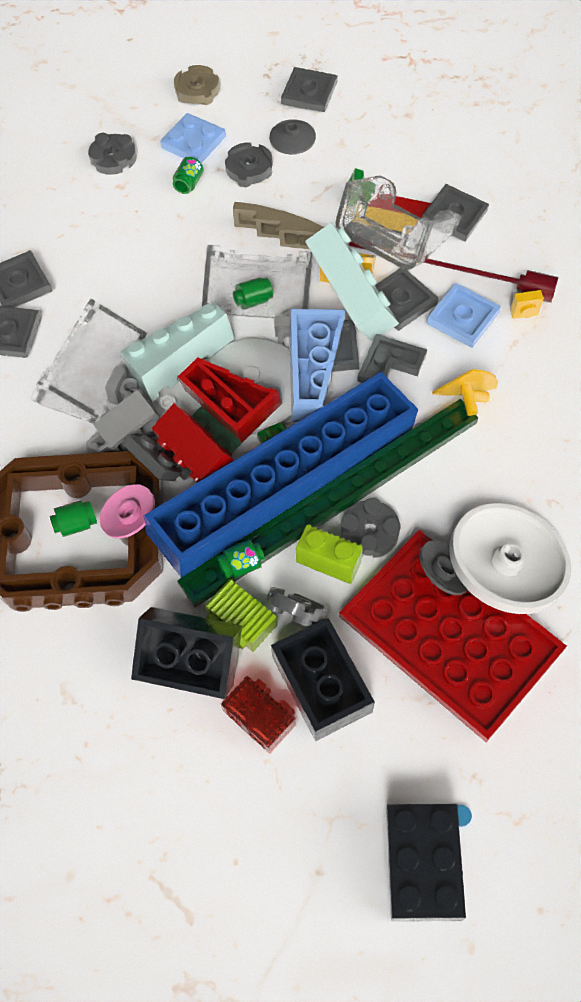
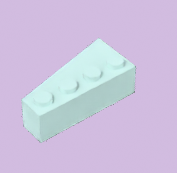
[305,222,399,342]
[120,302,235,402]

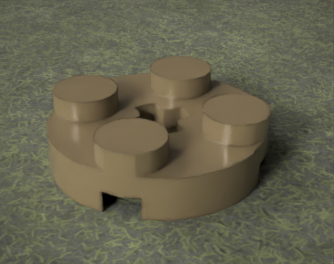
[174,65,220,105]

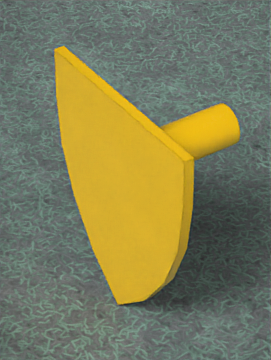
[432,369,498,416]

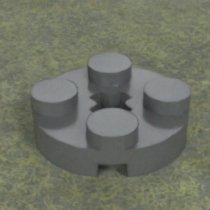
[88,132,137,175]
[225,142,273,188]
[341,498,401,558]
[265,587,329,627]

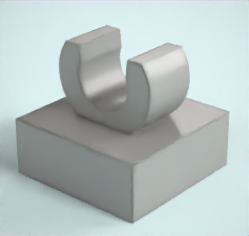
[274,316,290,345]
[104,366,139,405]

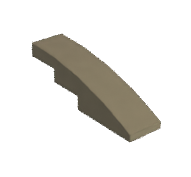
[233,201,324,249]

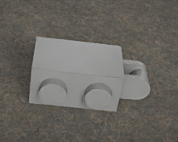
[86,389,161,453]

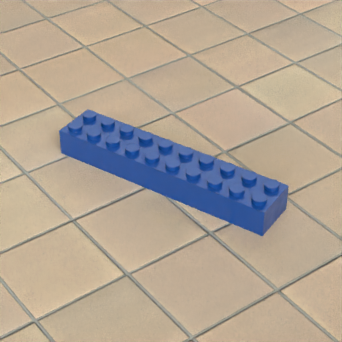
[144,372,418,577]

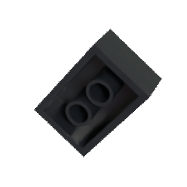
[131,607,243,699]
[271,617,375,742]
[386,804,466,922]

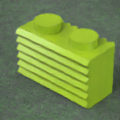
[295,525,363,584]
[205,579,277,652]

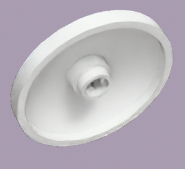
[206,338,292,435]
[449,503,572,614]

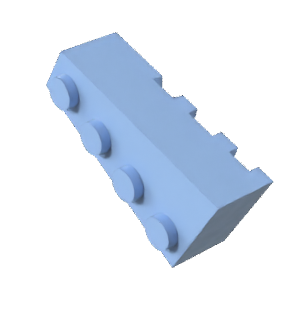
[289,309,346,422]

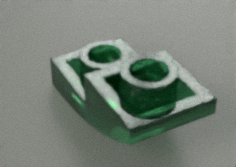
[192,406,242,454]

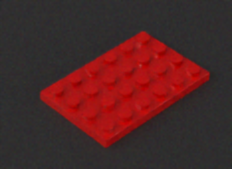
[339,530,567,743]

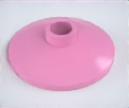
[100,485,155,538]

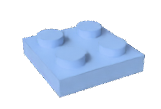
[160,113,226,164]
[427,283,501,348]

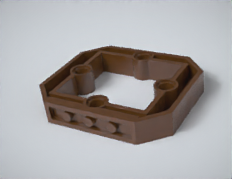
[0,451,163,612]

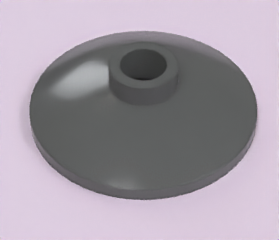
[269,119,316,155]
[420,540,468,595]

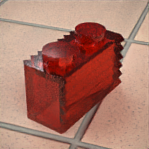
[221,676,296,754]

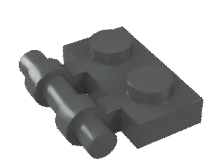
[122,434,191,481]

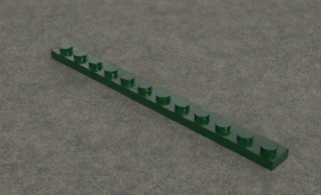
[177,398,479,608]

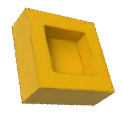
[510,290,544,319]

